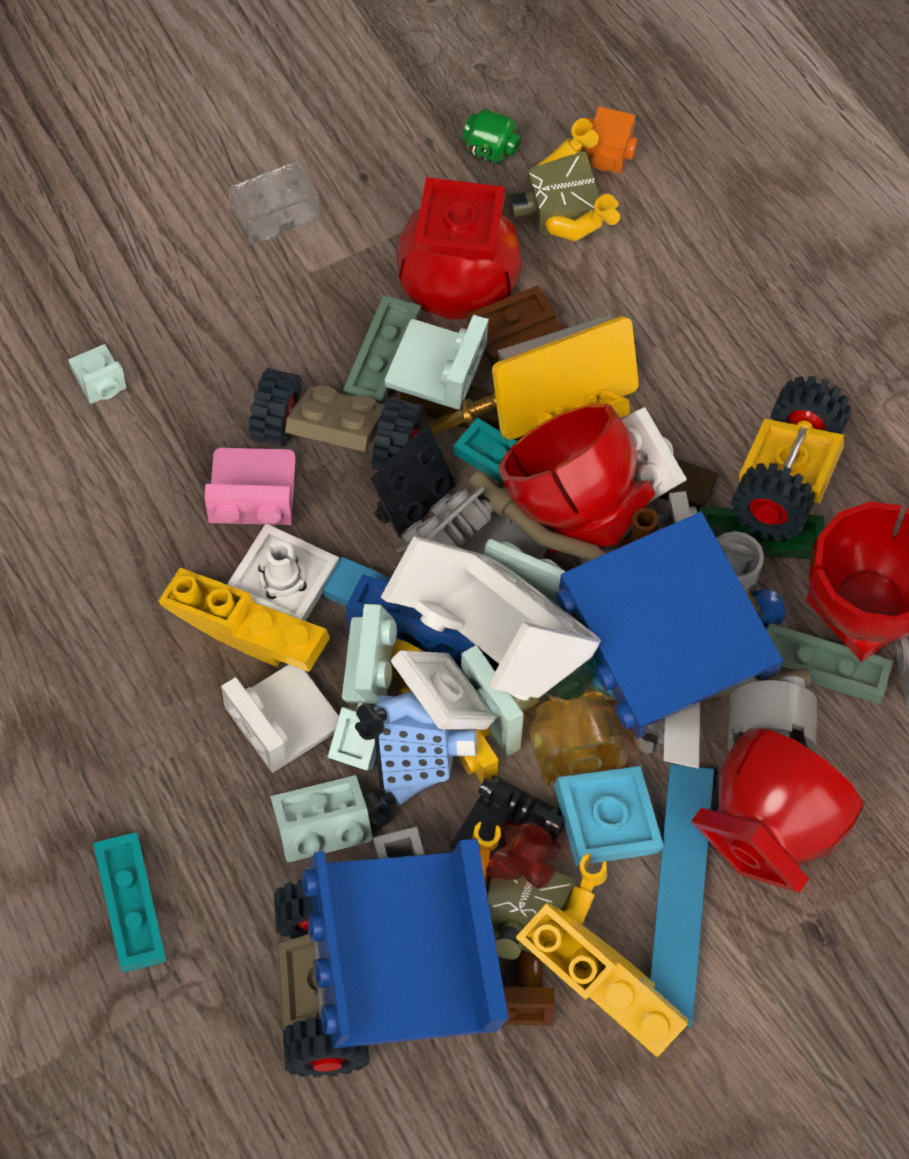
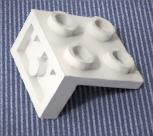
[221,665,339,773]

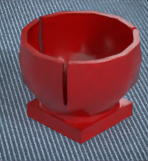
[396,177,522,320]
[498,403,656,553]
[806,501,909,662]
[691,728,864,893]

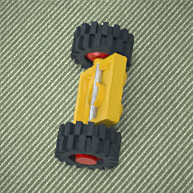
[731,376,851,541]

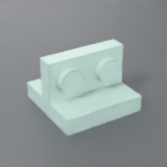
[461,645,539,758]

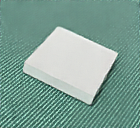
[391,650,496,730]

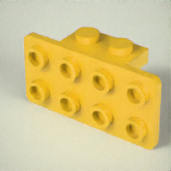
[492,316,639,440]

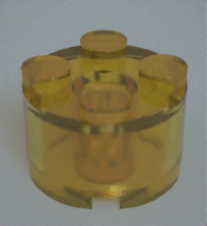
[528,692,628,786]

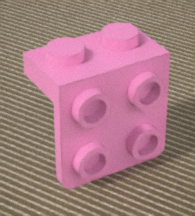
[205,448,296,525]

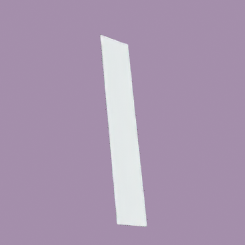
[663,702,700,769]

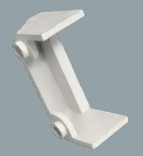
[381,536,601,701]

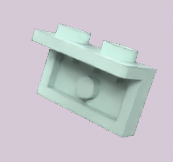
[342,604,397,704]

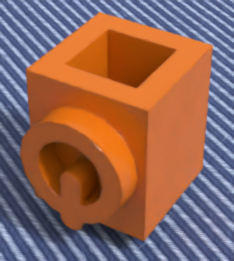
[580,106,638,174]

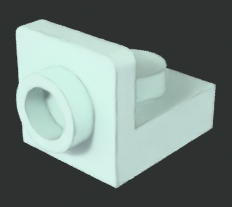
[68,344,127,404]
[328,703,376,771]

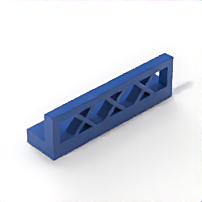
[346,574,499,671]

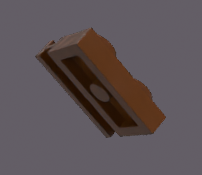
[467,285,564,366]

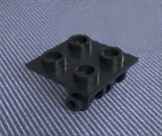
[370,425,456,538]
[450,775,565,867]

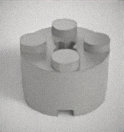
[727,676,817,752]

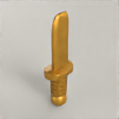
[421,393,497,435]

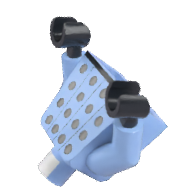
[355,691,477,827]

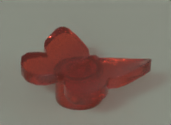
[486,819,561,888]

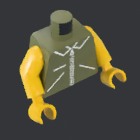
[508,118,620,242]
[472,822,608,960]

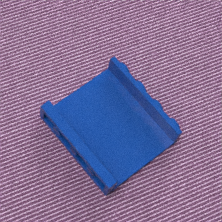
[556,511,783,739]
[302,839,509,1049]

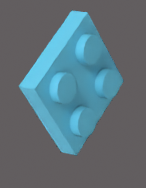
[554,766,664,866]

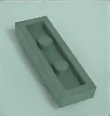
[343,295,421,404]
[767,623,894,704]

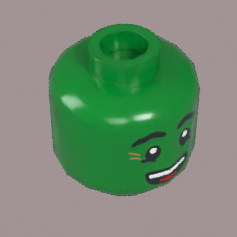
[462,108,521,165]

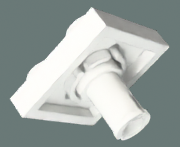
[623,407,687,504]
[227,524,339,621]

